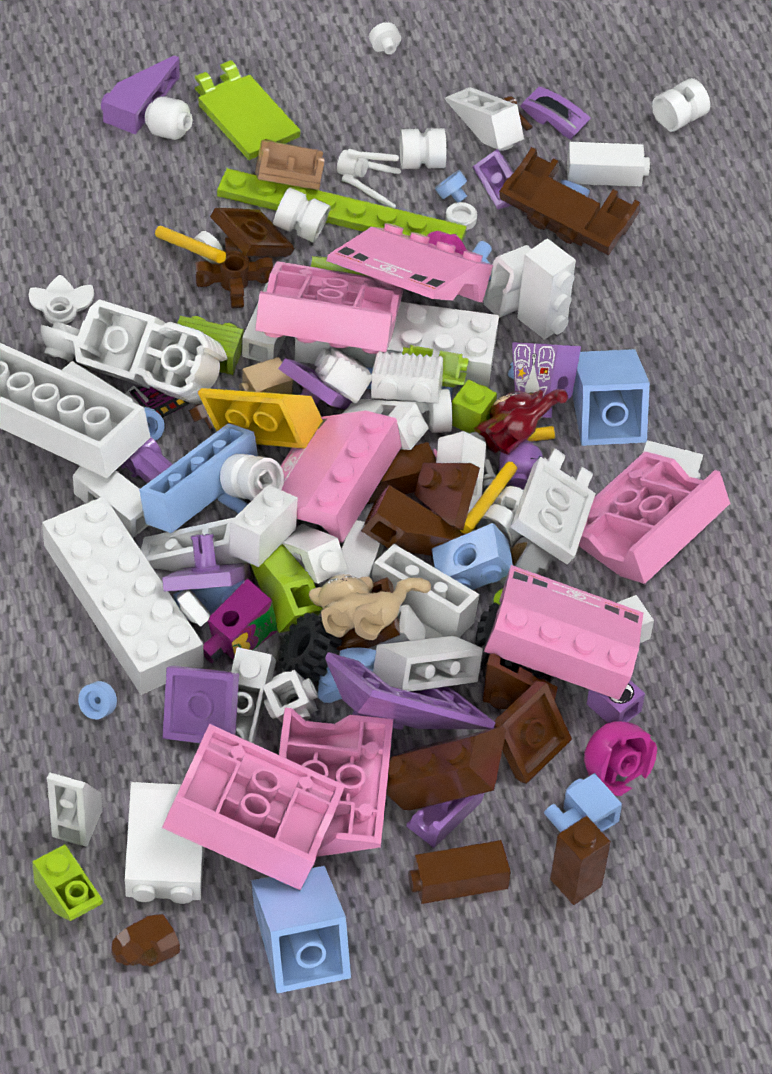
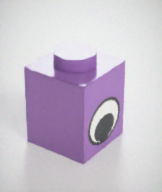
[586,680,645,723]

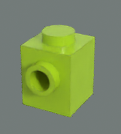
[452,379,497,434]

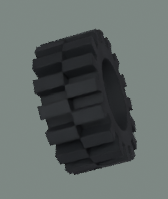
[279,613,342,682]

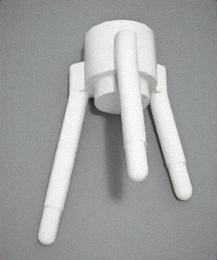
[337,149,401,209]

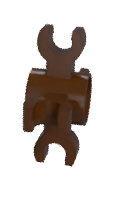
[195,237,273,308]

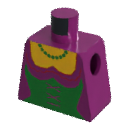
[203,579,278,663]

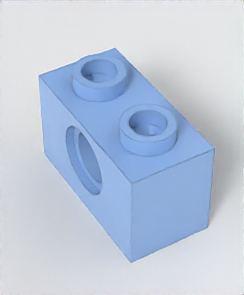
[432,523,513,590]

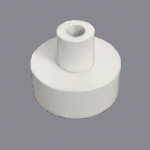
[369,22,401,54]

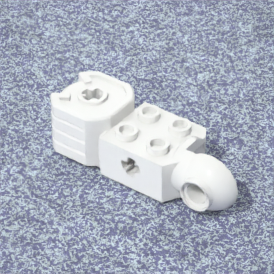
[40,299,227,405]

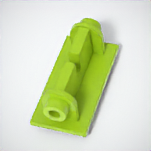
[402,345,469,387]

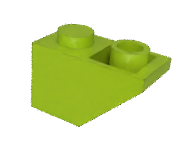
[32,845,103,921]

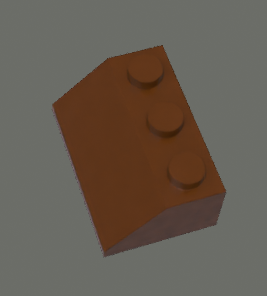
[386,726,506,811]

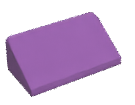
[472,149,514,209]

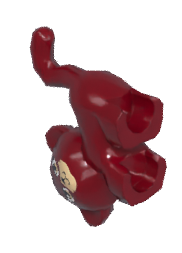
[474,389,569,455]

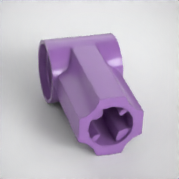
[121,436,173,483]

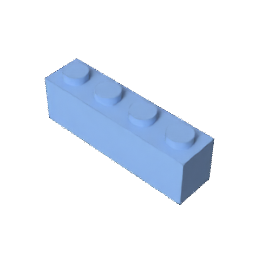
[139,423,258,533]

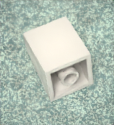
[125,782,205,904]

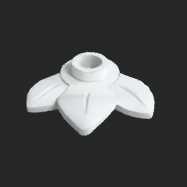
[29,275,94,324]

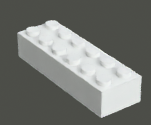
[295,302,499,388]
[0,343,151,478]
[42,496,204,695]

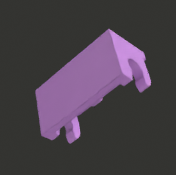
[406,793,484,848]

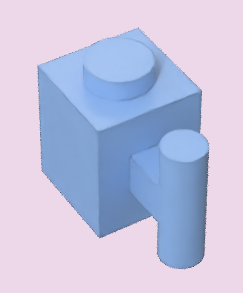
[544,773,622,832]

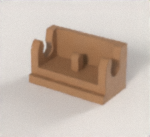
[255,140,324,190]

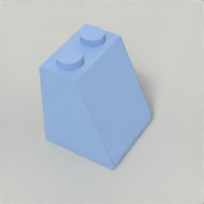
[572,349,650,446]
[251,866,351,994]

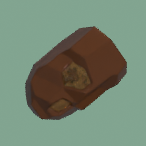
[111,914,180,967]

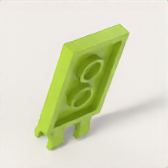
[195,60,301,160]

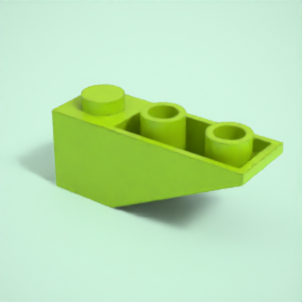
[250,544,323,633]

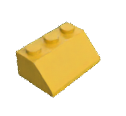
[198,388,323,449]

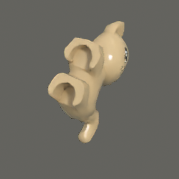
[309,574,431,640]

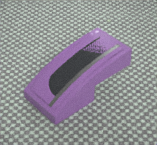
[520,87,591,140]

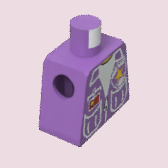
[512,342,581,418]

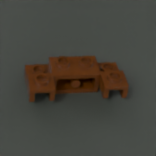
[499,147,640,256]

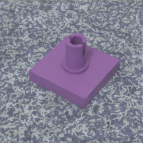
[278,358,352,410]
[162,533,251,592]
[162,665,239,743]

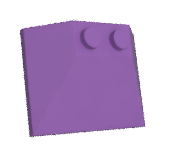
[325,652,495,730]

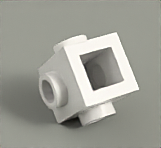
[262,670,318,723]

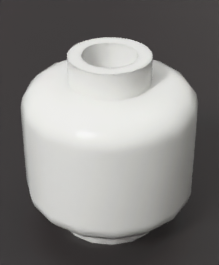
[145,97,193,140]

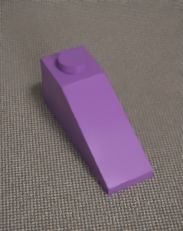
[101,56,180,134]

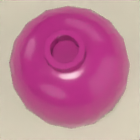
[584,721,657,796]

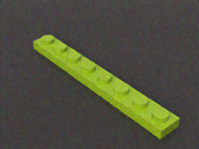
[217,168,467,242]

